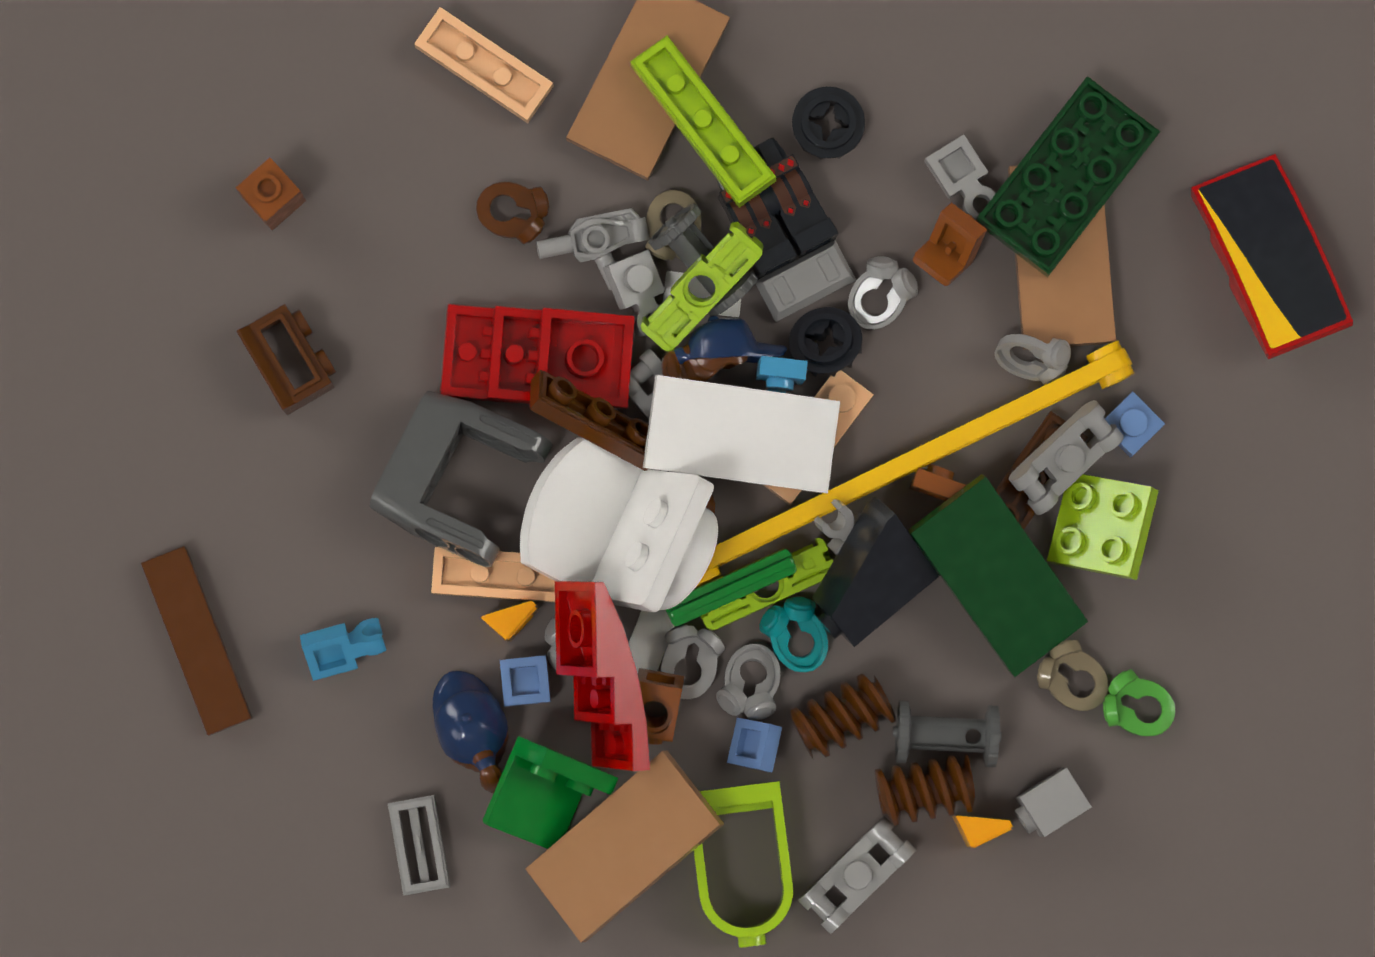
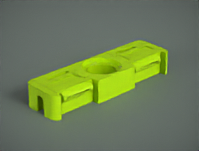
[641,222,763,352]
[700,538,833,631]

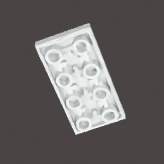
[643,375,840,493]

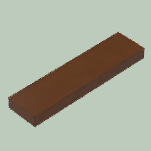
[141,546,253,736]

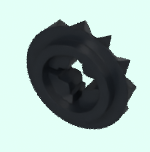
[792,86,865,160]
[789,307,862,377]

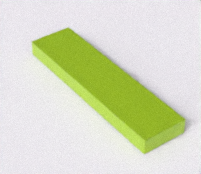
[630,36,776,208]

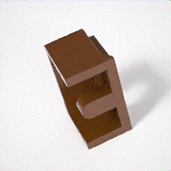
[236,304,336,415]

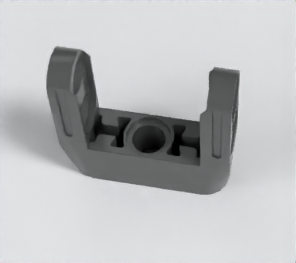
[370,391,553,567]

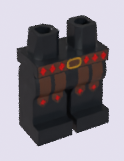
[716,137,839,279]

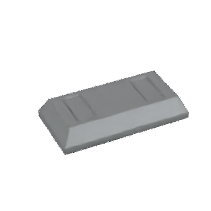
[755,240,856,322]

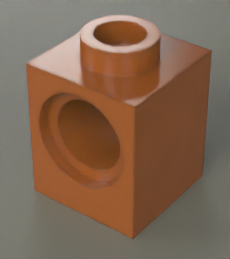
[235,157,306,231]
[638,668,685,745]

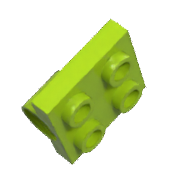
[1047,474,1159,580]

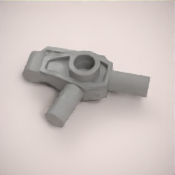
[536,208,650,290]

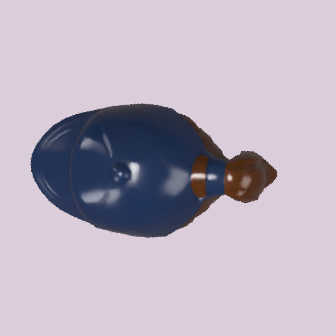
[661,316,787,382]
[433,671,509,794]

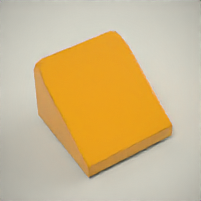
[480,600,538,642]
[952,816,1013,848]

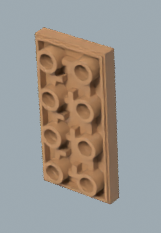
[566,0,730,181]
[1008,166,1116,350]
[525,750,724,943]

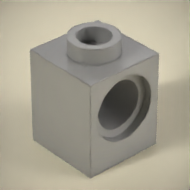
[1014,767,1092,837]

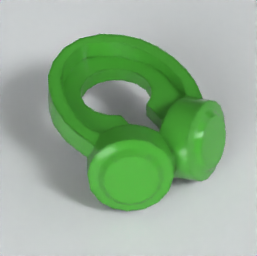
[1103,669,1175,736]

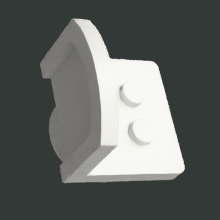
[520,437,718,612]

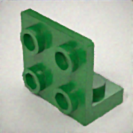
[483,736,619,849]

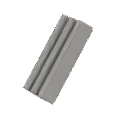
[388,795,450,896]

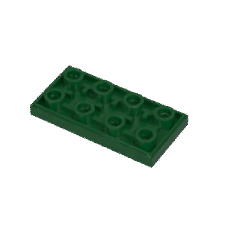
[976,76,1160,278]
[907,474,1088,677]

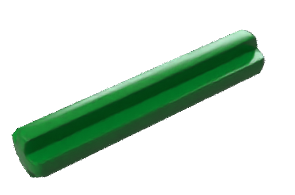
[666,548,797,626]

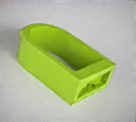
[693,781,793,948]

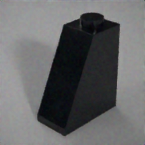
[812,496,939,647]

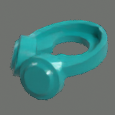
[759,597,828,672]

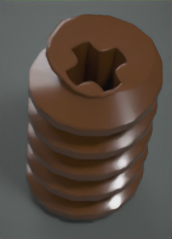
[790,673,896,759]
[875,753,975,826]

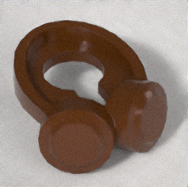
[476,182,549,245]

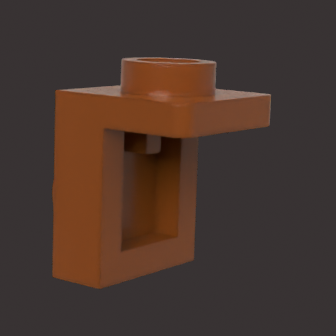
[912,202,987,286]
[909,464,966,501]

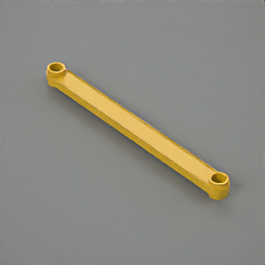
[696,341,1135,588]

